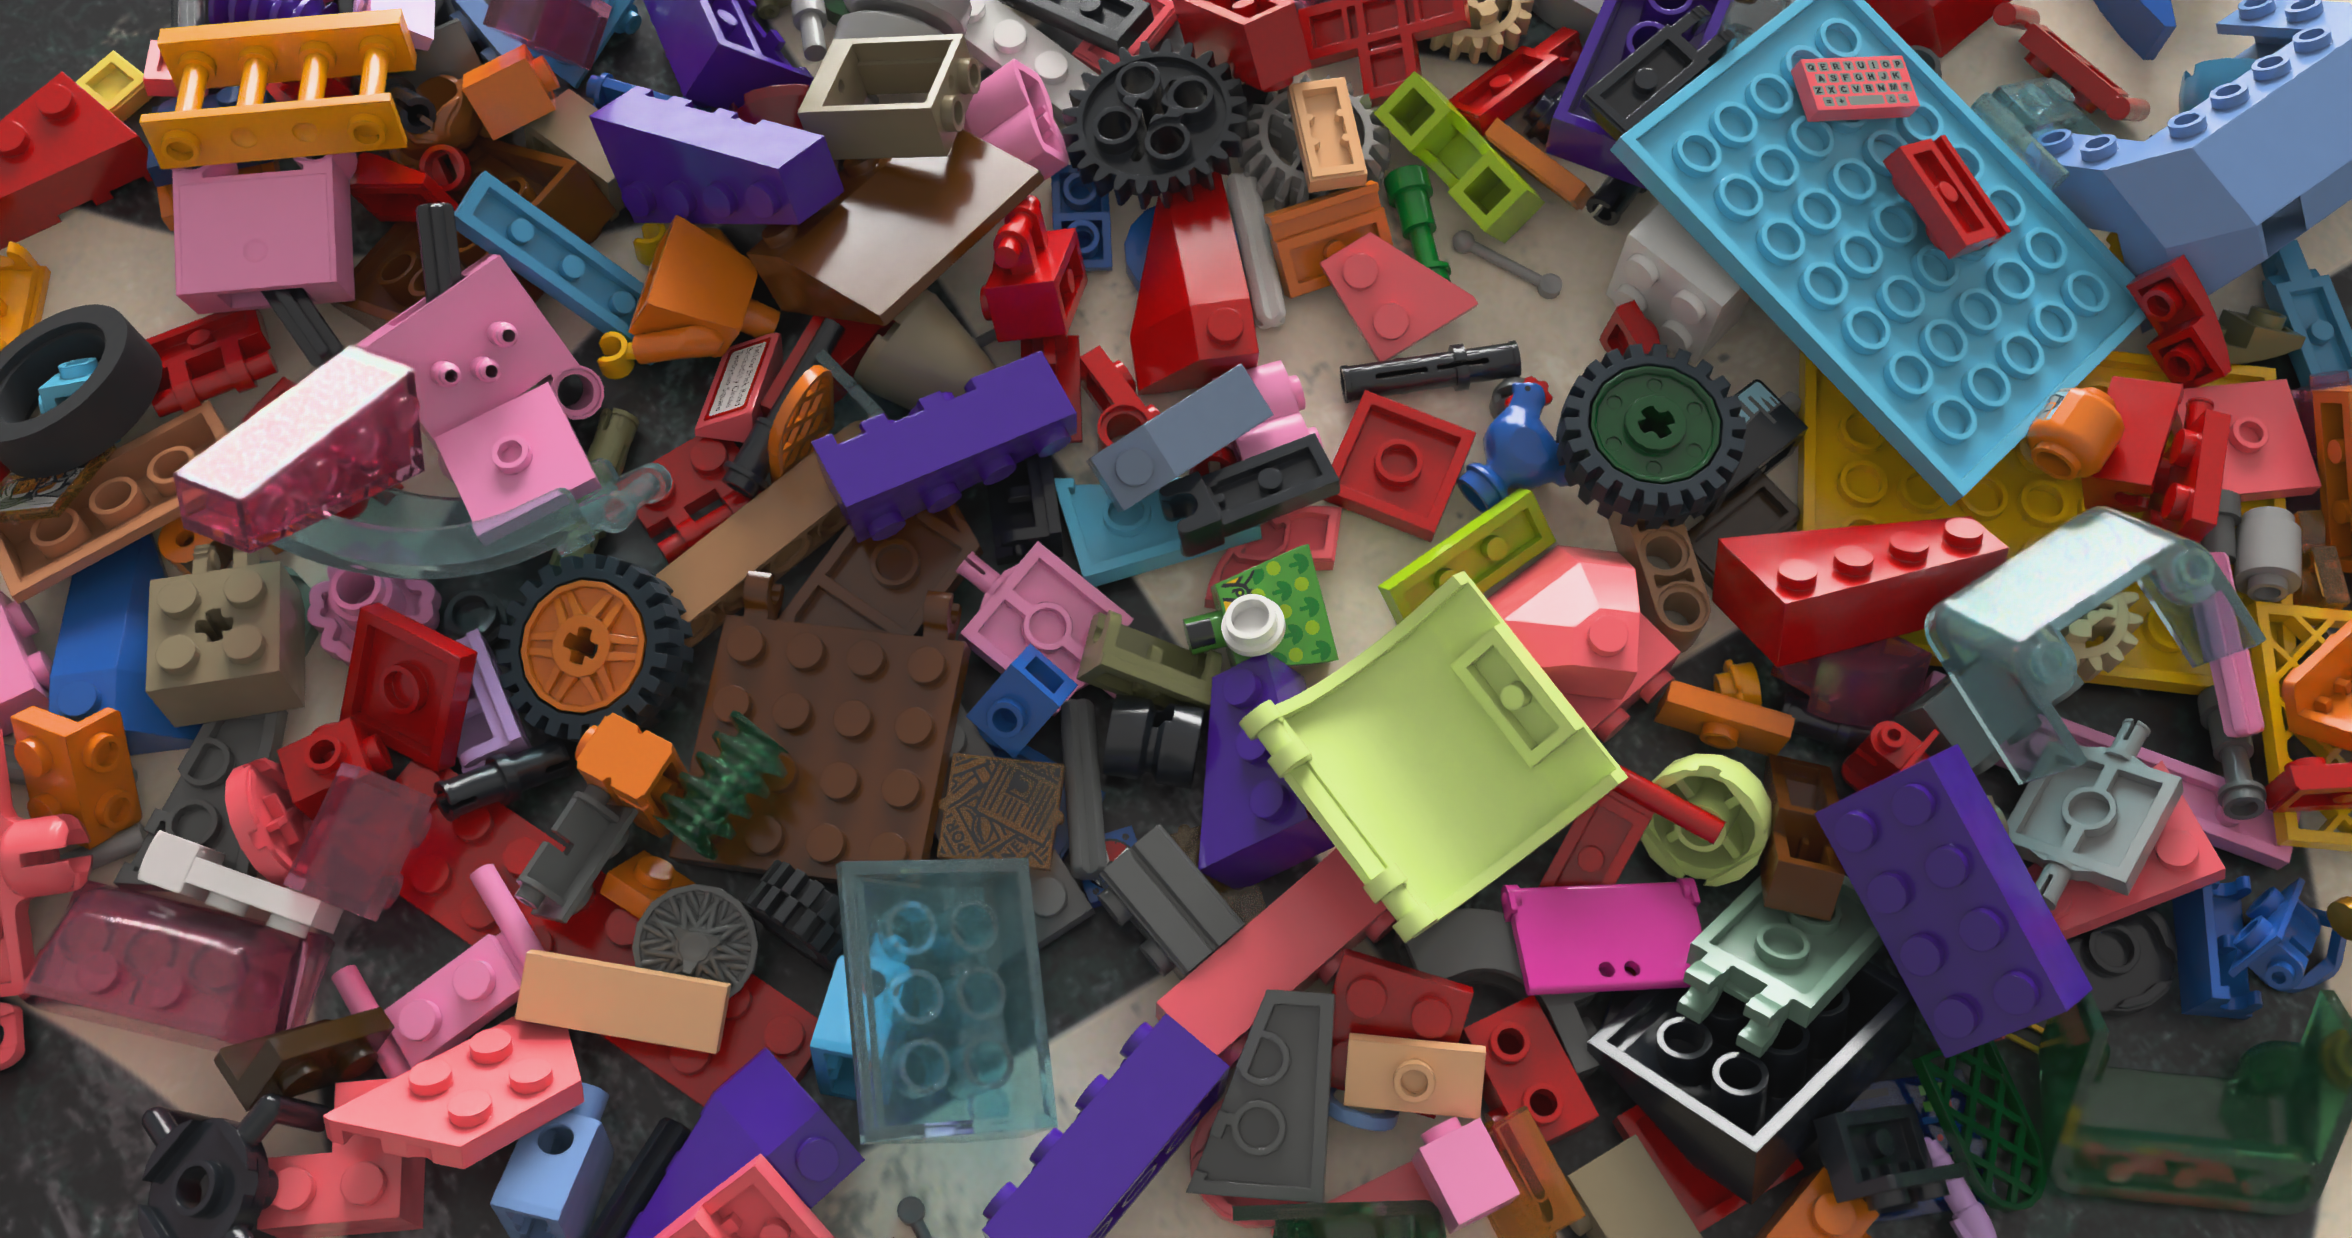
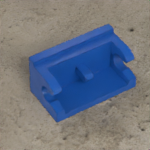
[2172,876,2263,1020]

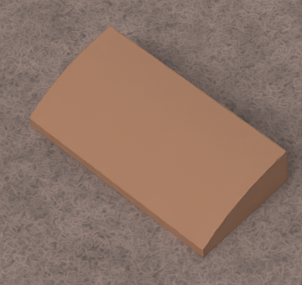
[0,400,253,604]

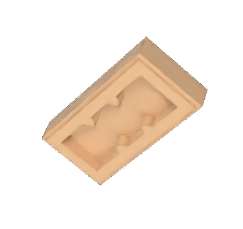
[1287,77,1368,193]
[1343,1033,1486,1119]

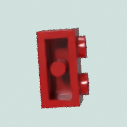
[1459,995,1599,1162]

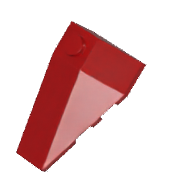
[1130,172,1259,396]

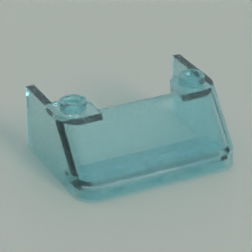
[1924,506,2267,785]

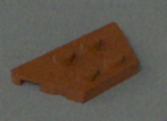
[777,502,983,637]

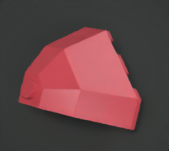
[1487,545,1640,700]

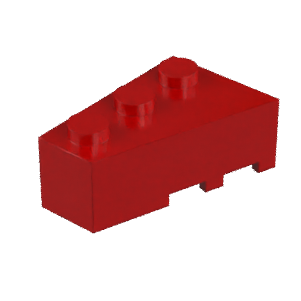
[0,71,152,250]

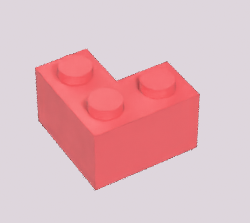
[257,1078,425,1238]

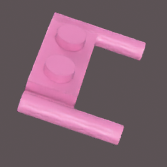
[331,864,545,1079]

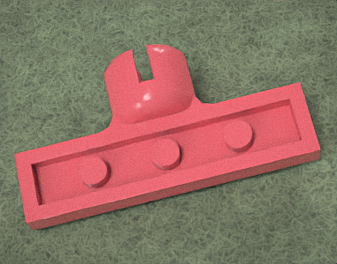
[0,729,93,998]

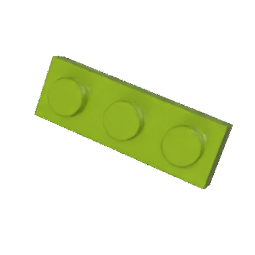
[1377,488,1557,625]

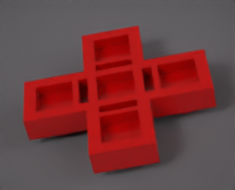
[1298,0,1471,108]

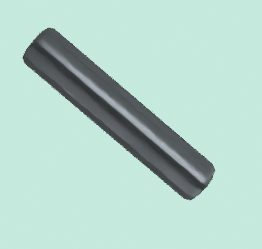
[1060,699,1107,881]

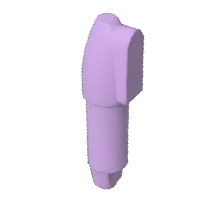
[1924,1137,1997,1238]

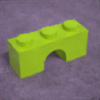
[1374,71,1546,244]

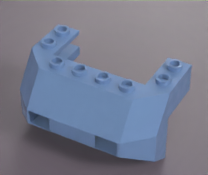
[2018,0,2352,334]

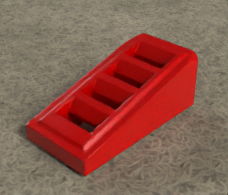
[350,152,459,222]

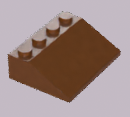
[746,129,1045,326]
[330,135,616,332]

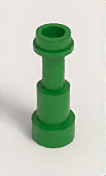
[1384,165,1451,282]

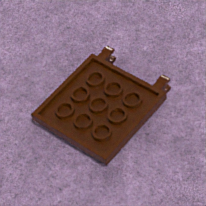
[669,571,971,896]

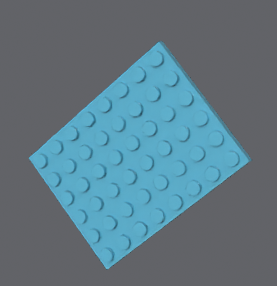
[1610,0,2147,506]

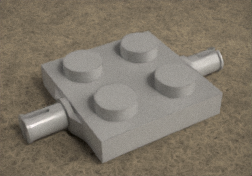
[2007,718,2184,910]

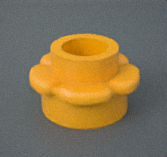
[1713,659,1762,706]

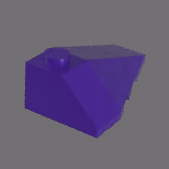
[624,1047,865,1238]

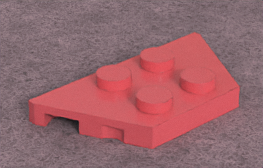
[323,1016,584,1169]

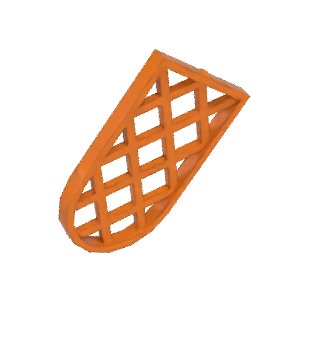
[768,365,835,484]

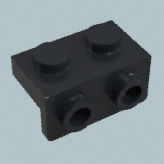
[1813,1103,1970,1211]

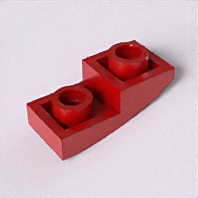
[2126,254,2232,389]

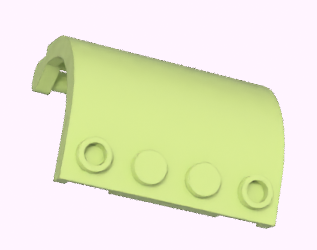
[1239,571,1629,943]

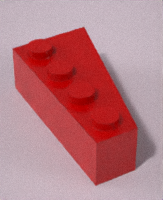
[1712,516,2009,667]

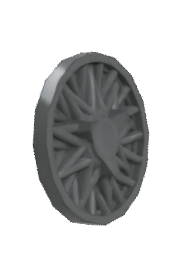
[632,884,760,998]

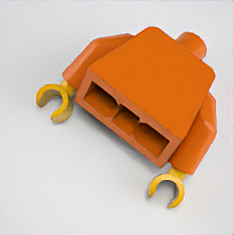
[597,215,780,379]

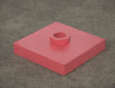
[2172,379,2322,502]

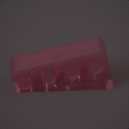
[173,345,425,554]

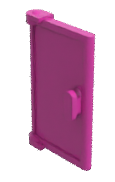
[1501,878,1702,995]

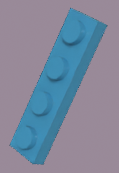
[454,170,656,366]

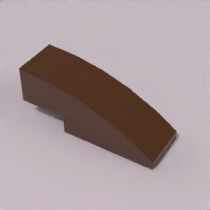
[1760,753,1845,921]

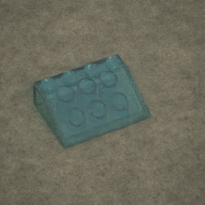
[836,858,1058,1145]

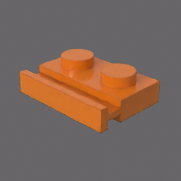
[1263,180,1393,298]

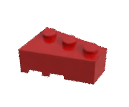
[1172,0,1312,92]

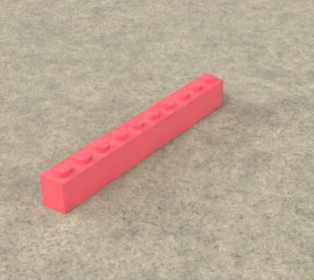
[1155,612,1681,1071]

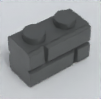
[1097,824,1245,980]

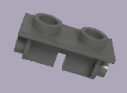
[514,784,639,923]

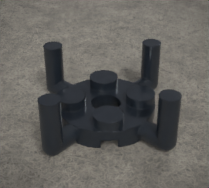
[138,1093,331,1238]

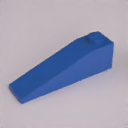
[49,532,204,756]

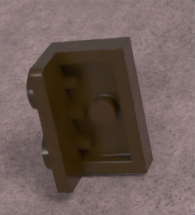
[214,1007,395,1112]

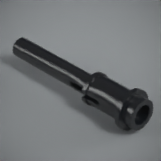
[722,318,845,499]

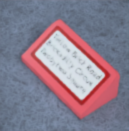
[695,333,784,443]

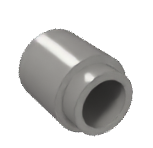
[2233,506,2302,602]

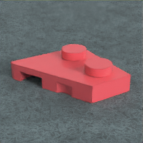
[1320,232,1478,362]

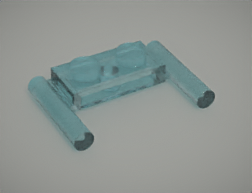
[1971,77,2104,190]

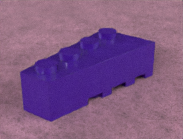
[589,86,845,225]
[811,351,1077,543]

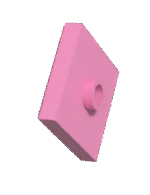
[434,382,602,545]

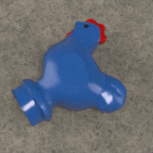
[1457,376,1569,513]

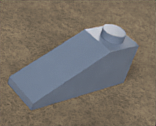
[1086,363,1274,512]

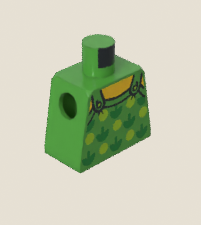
[1183,544,1339,668]

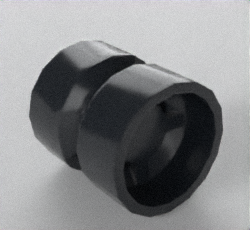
[1103,694,1205,789]

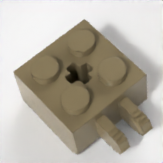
[146,538,305,727]

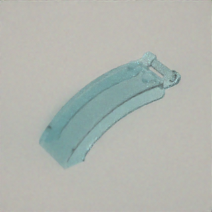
[244,458,672,579]

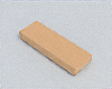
[515,949,732,1054]

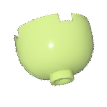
[1641,753,1772,887]

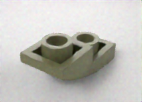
[2218,306,2306,364]

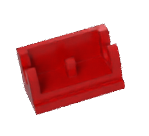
[2081,376,2184,513]

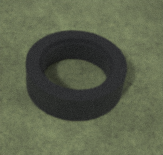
[0,304,163,478]

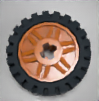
[497,554,694,743]

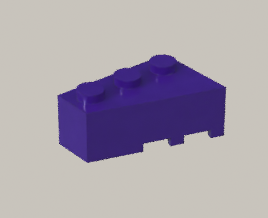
[643,0,814,110]
[1198,653,1335,892]

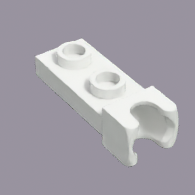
[137,830,344,939]

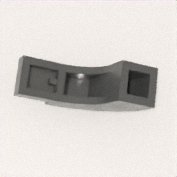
[1392,908,1600,1081]

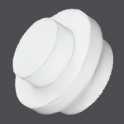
[1221,594,1286,657]

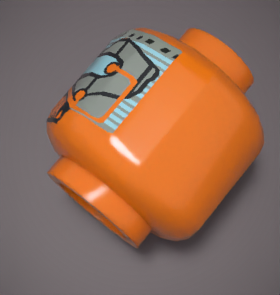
[2026,387,2125,481]

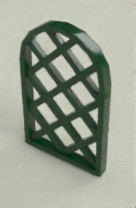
[1911,1040,2047,1213]

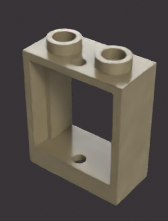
[797,34,981,160]

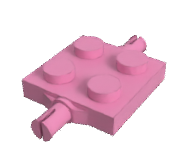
[956,541,1134,717]

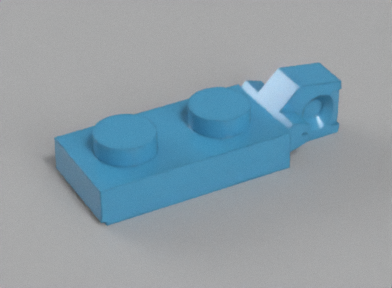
[2261,240,2352,397]

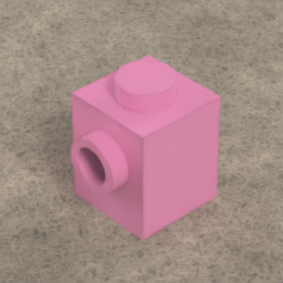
[1411,1117,1520,1234]

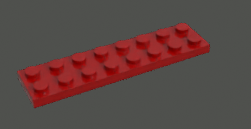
[337,760,818,1108]

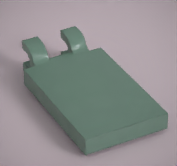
[1676,875,1884,1058]

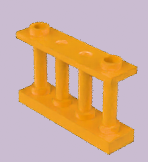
[139,8,417,169]

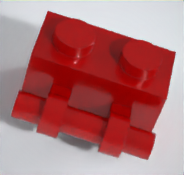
[980,195,1088,342]

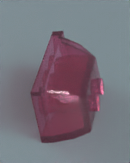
[18,880,336,1052]

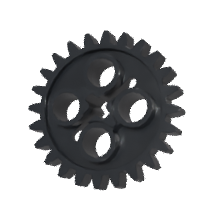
[1061,39,1250,210]

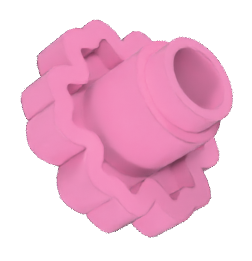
[307,546,442,666]

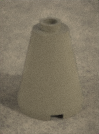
[854,289,997,411]

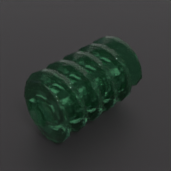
[651,710,791,861]

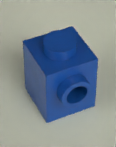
[966,643,1078,758]

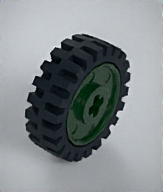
[1556,343,1747,529]

